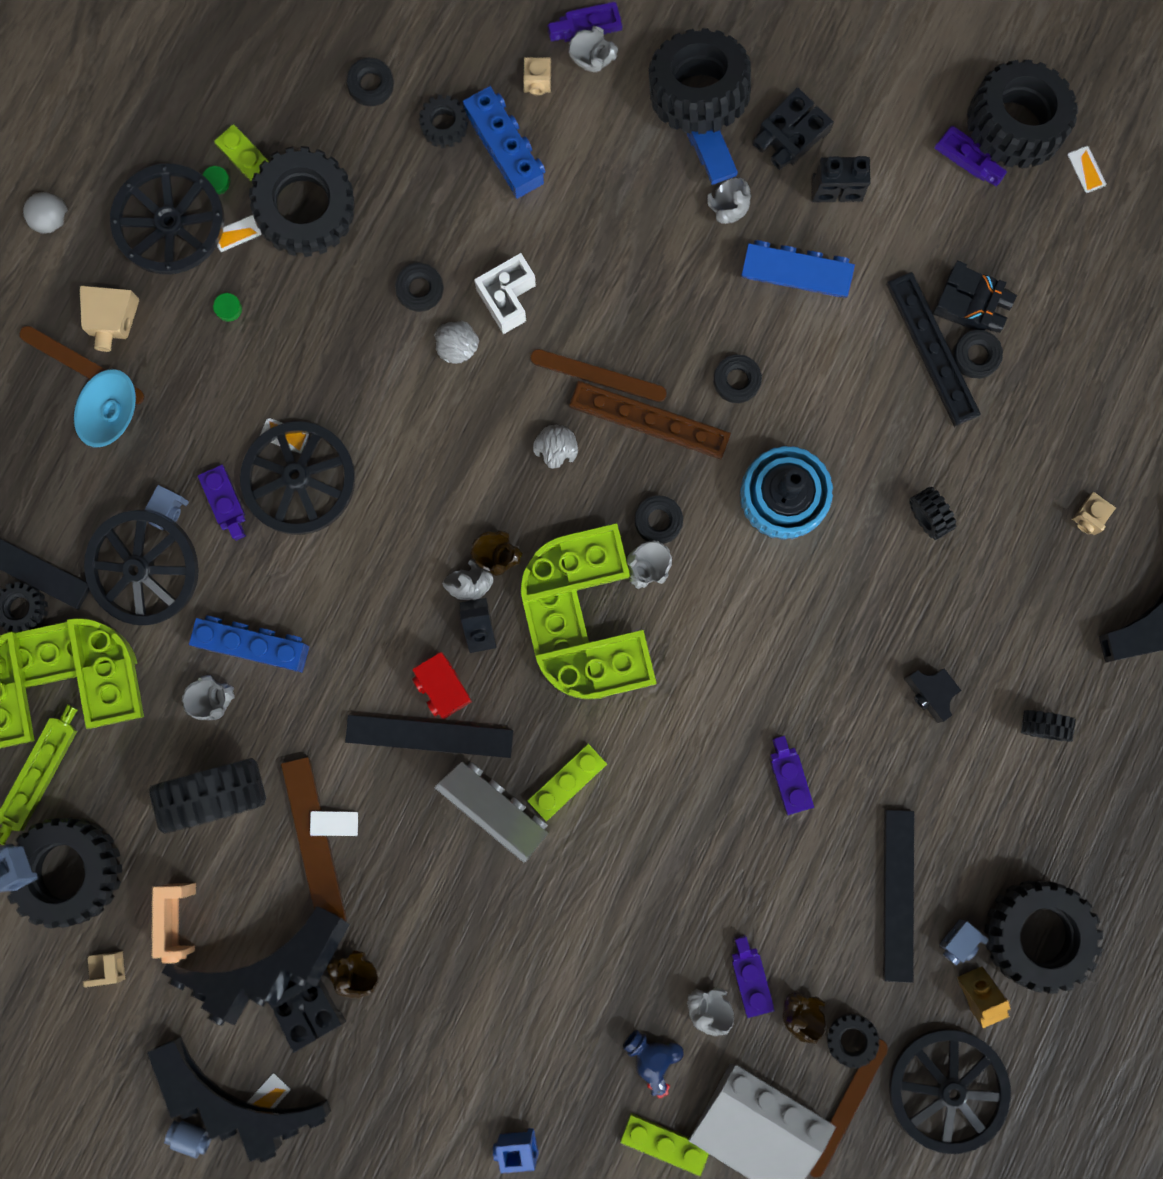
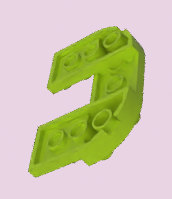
[521,523,657,700]
[0,619,144,749]

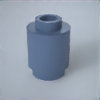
[165,1120,211,1159]

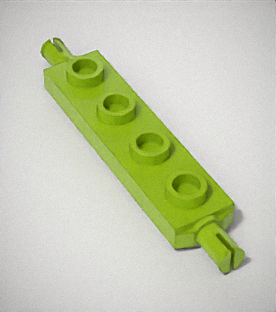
[0,704,78,845]

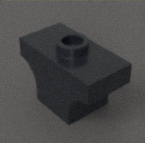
[460,598,497,653]
[904,668,962,723]

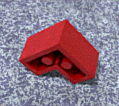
[412,652,473,719]

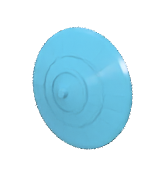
[74,369,136,447]

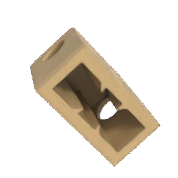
[80,286,139,352]

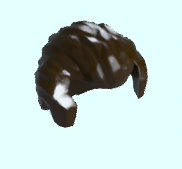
[471,530,522,576]
[327,951,378,999]
[783,991,826,1044]

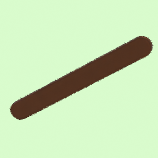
[20,326,144,405]
[531,349,667,402]
[809,1039,888,1178]

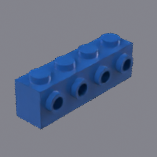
[463,86,545,199]
[741,240,855,298]
[189,615,310,673]

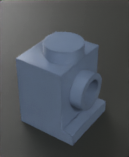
[145,485,189,531]
[0,844,38,892]
[939,919,989,966]

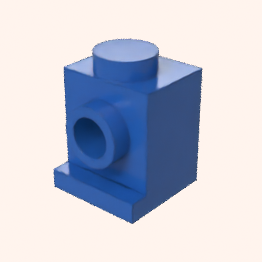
[493,1128,538,1173]

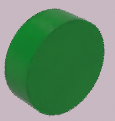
[203,166,230,195]
[213,293,242,322]

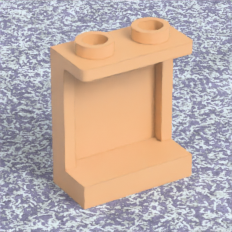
[152,883,196,963]

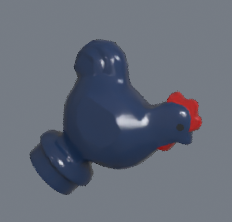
[622,1030,684,1099]

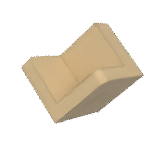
[83,951,125,987]

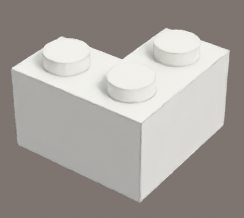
[474,253,536,334]

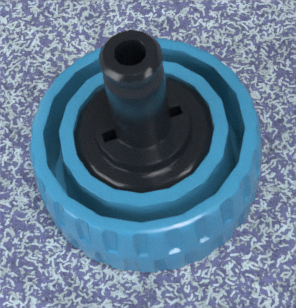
[740,446,833,540]

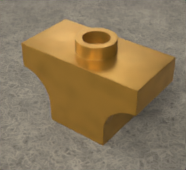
[957,966,1010,1028]

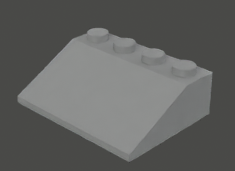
[435,761,549,863]
[688,1063,836,1179]

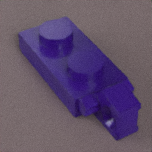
[548,2,623,42]
[934,126,1007,187]
[198,465,246,541]
[770,736,815,815]
[732,935,775,1018]

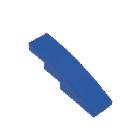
[687,130,738,185]

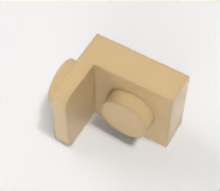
[524,58,551,95]
[1072,492,1116,535]

